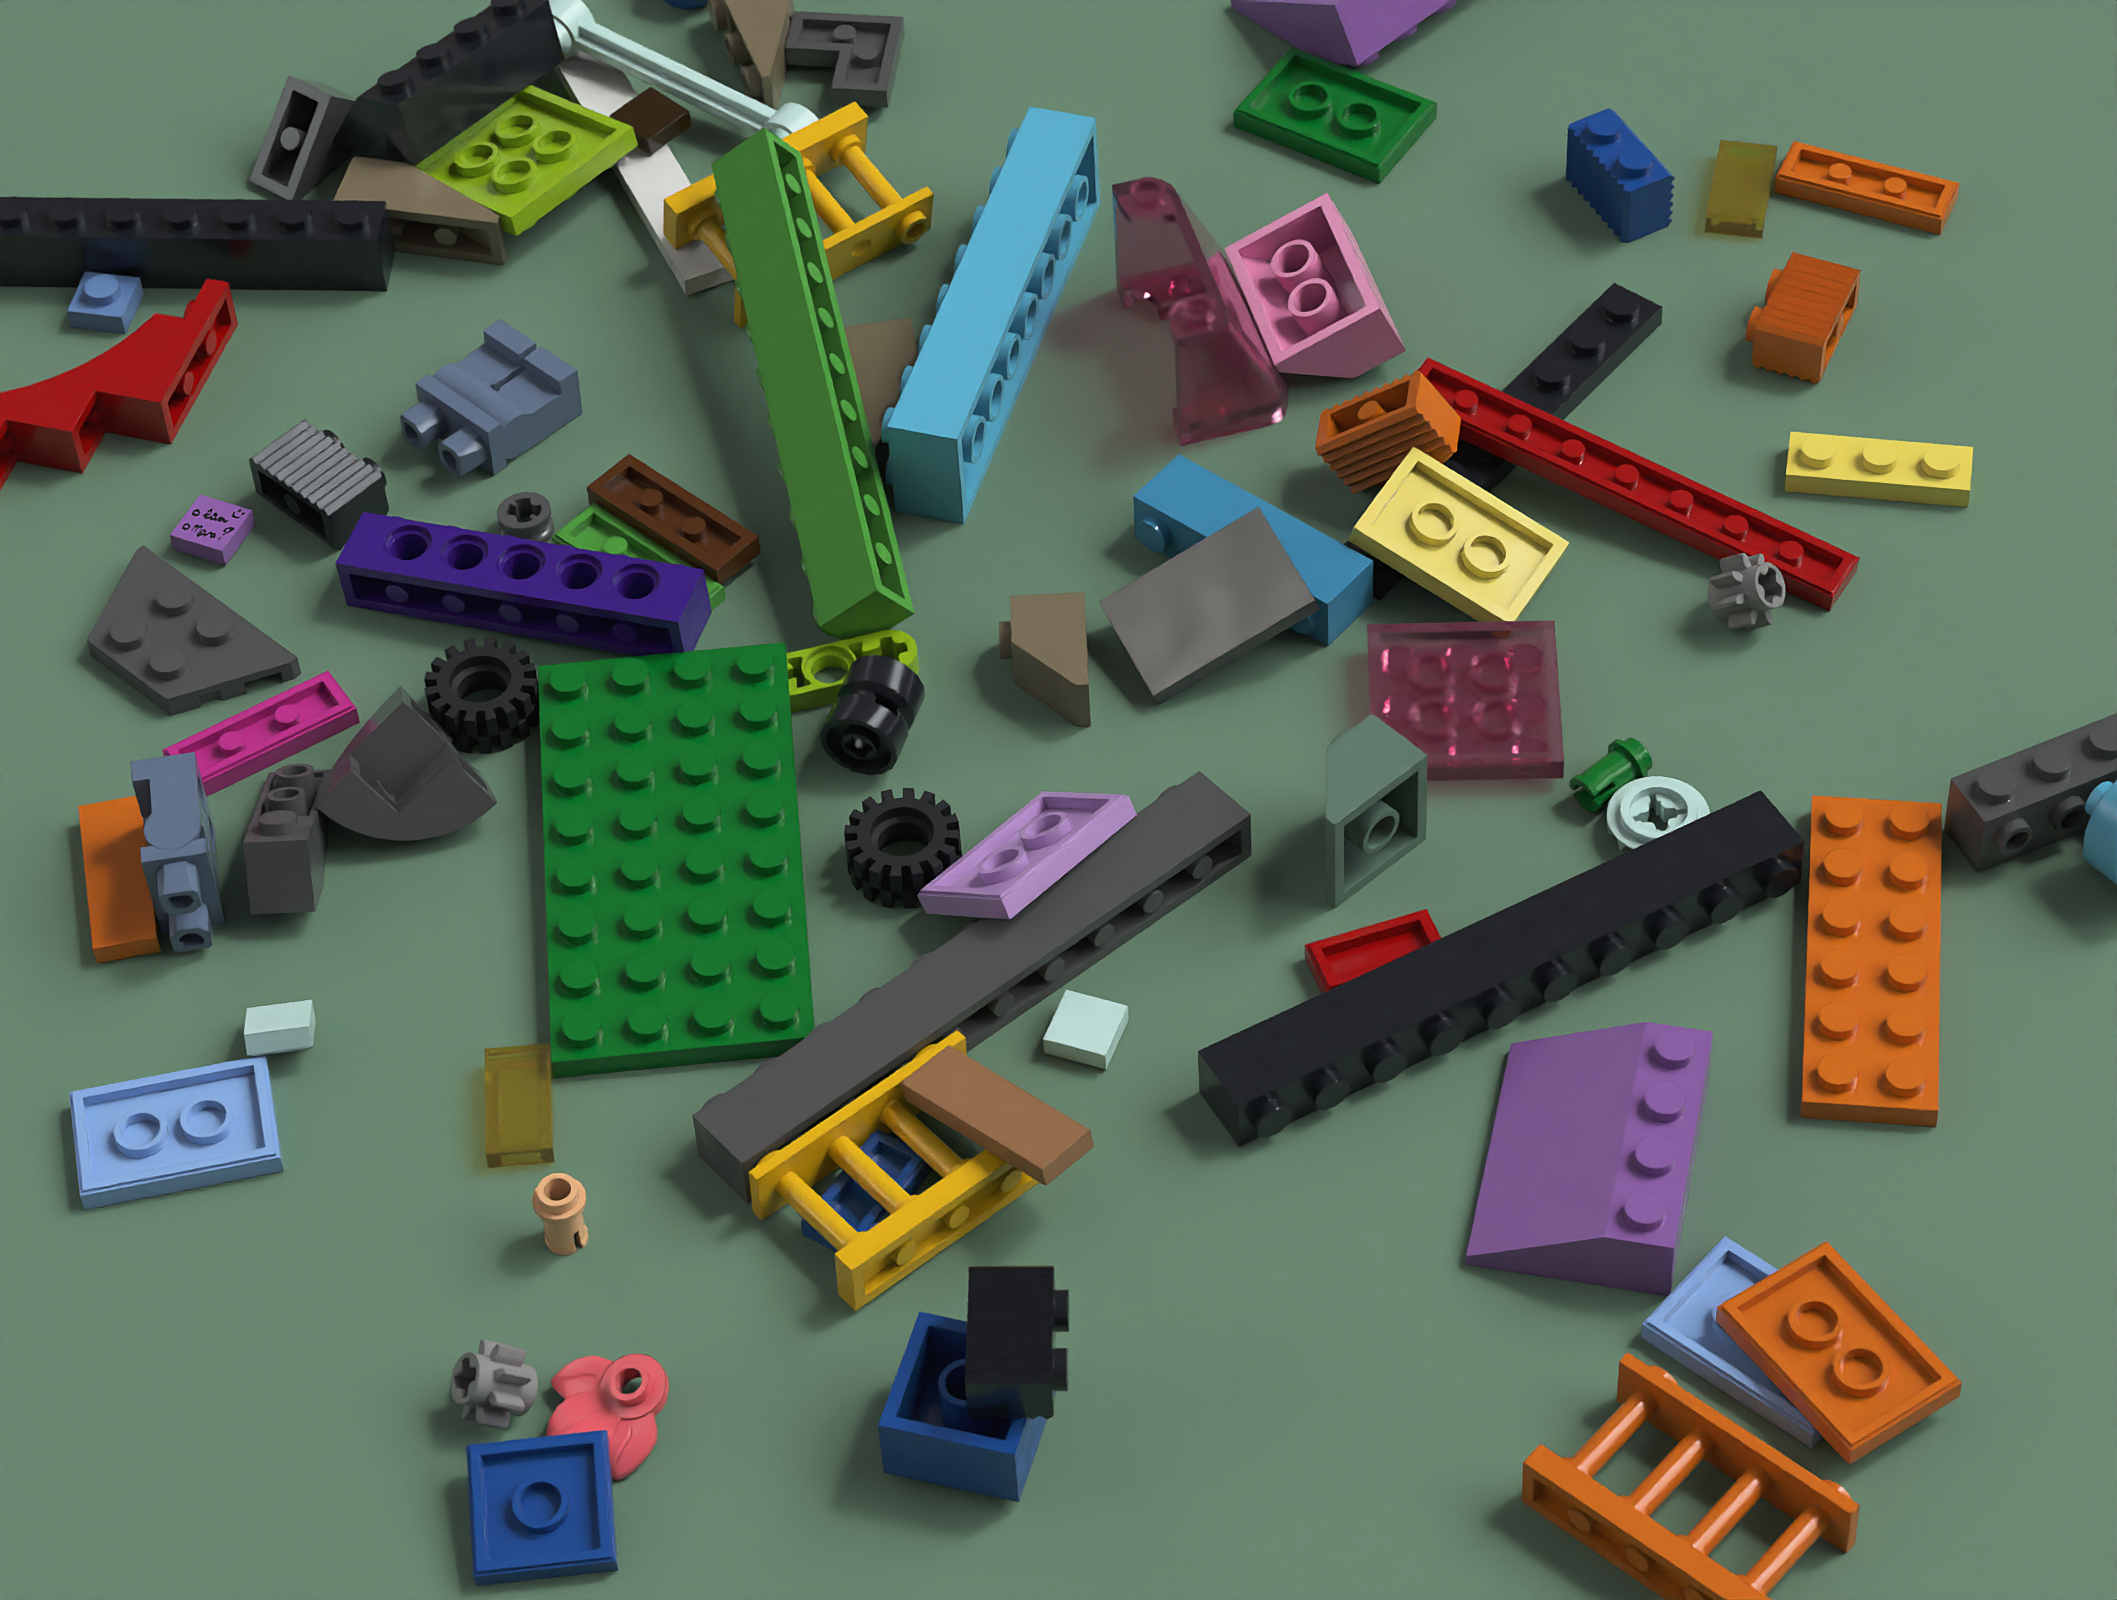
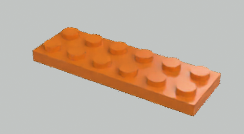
[1800,795,1942,1127]

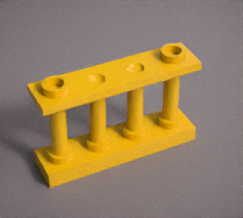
[663,102,934,329]
[748,1030,1039,1311]

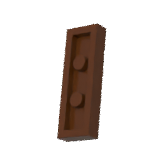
[587,454,761,585]

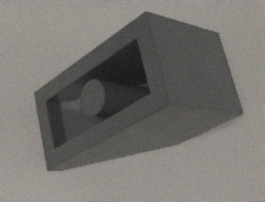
[249,75,356,200]

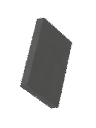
[1099,507,1320,704]

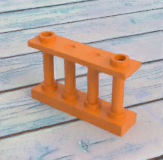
[1521,1352,1860,1600]

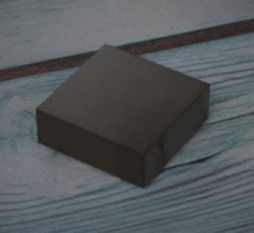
[610,86,691,155]

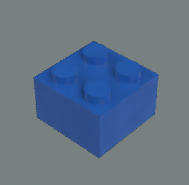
[878,1311,1057,1502]

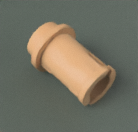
[532,1173,589,1256]

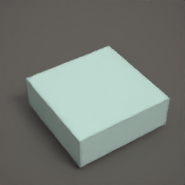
[1043,990,1129,1070]
[244,1000,316,1057]

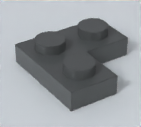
[785,11,905,108]

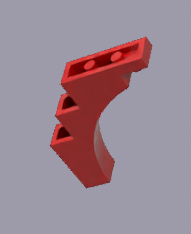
[0,279,238,491]

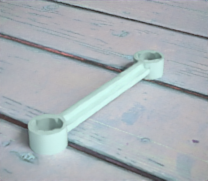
[549,0,819,139]

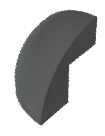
[316,686,497,841]

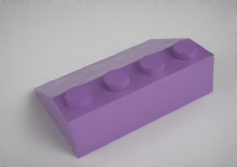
[1230,0,1456,69]
[1466,1022,1713,1296]

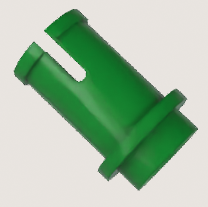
[1569,737,1653,812]

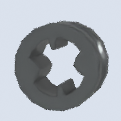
[497,492,555,543]

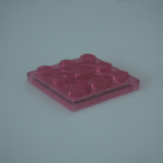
[1367,620,1564,781]

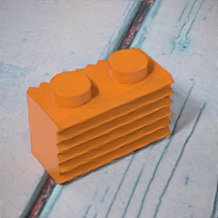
[1745,252,1861,384]
[1315,370,1461,494]

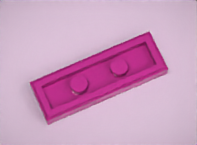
[162,671,360,797]

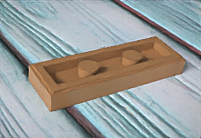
[901,1045,1094,1186]

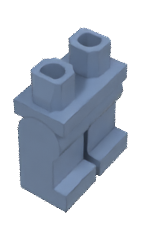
[400,319,583,478]
[130,752,226,952]

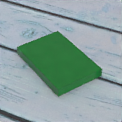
[1233,47,1437,184]

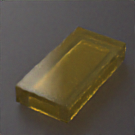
[1705,140,1778,239]
[484,1043,555,1168]

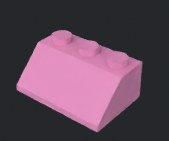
[1224,193,1406,379]

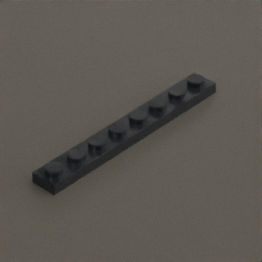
[1344,283,1663,600]

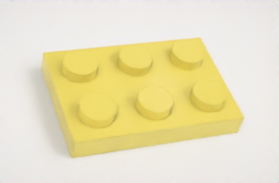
[1348,446,1570,638]

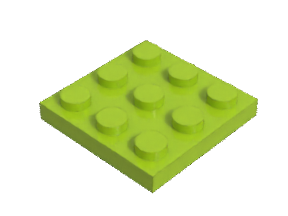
[410,85,638,236]

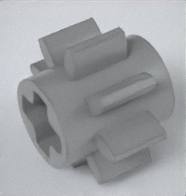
[1707,553,1786,631]
[450,1339,538,1429]

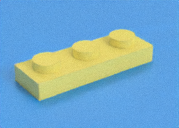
[1784,432,1973,507]

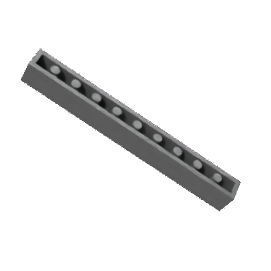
[692,771,1252,1204]

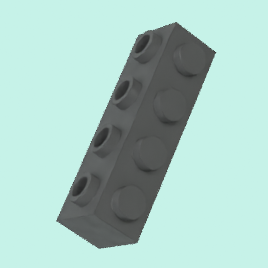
[1944,713,2117,873]

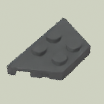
[87,545,301,716]

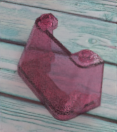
[1112,177,1288,446]

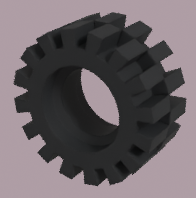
[424,637,540,754]
[844,788,962,909]

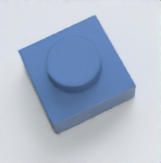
[67,271,144,334]

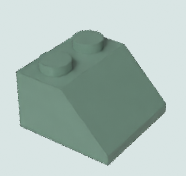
[1325,714,1428,908]

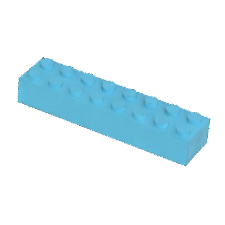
[881,106,1100,524]

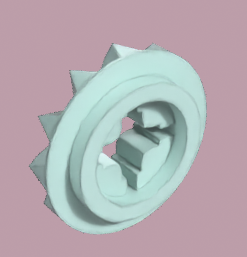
[1607,776,1710,852]

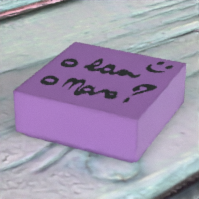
[170,495,255,565]

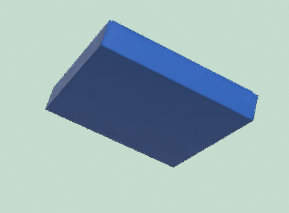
[466,1430,618,1586]

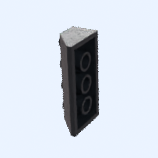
[333,0,565,165]

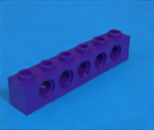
[335,512,712,656]

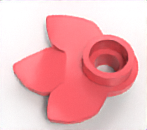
[546,1353,669,1481]

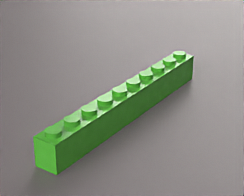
[711,127,915,640]

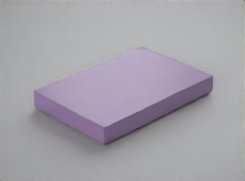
[917,791,1137,920]

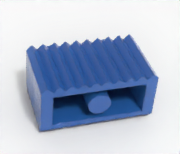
[1566,108,1675,243]

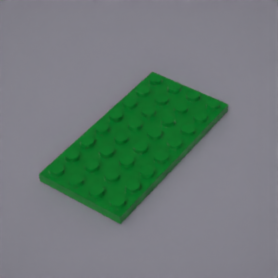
[538,642,815,1078]

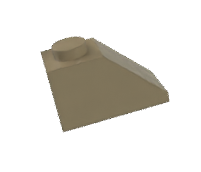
[999,592,1091,727]

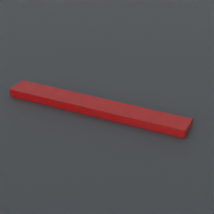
[1418,357,1860,612]

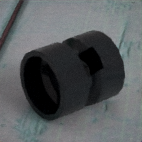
[820,655,925,775]

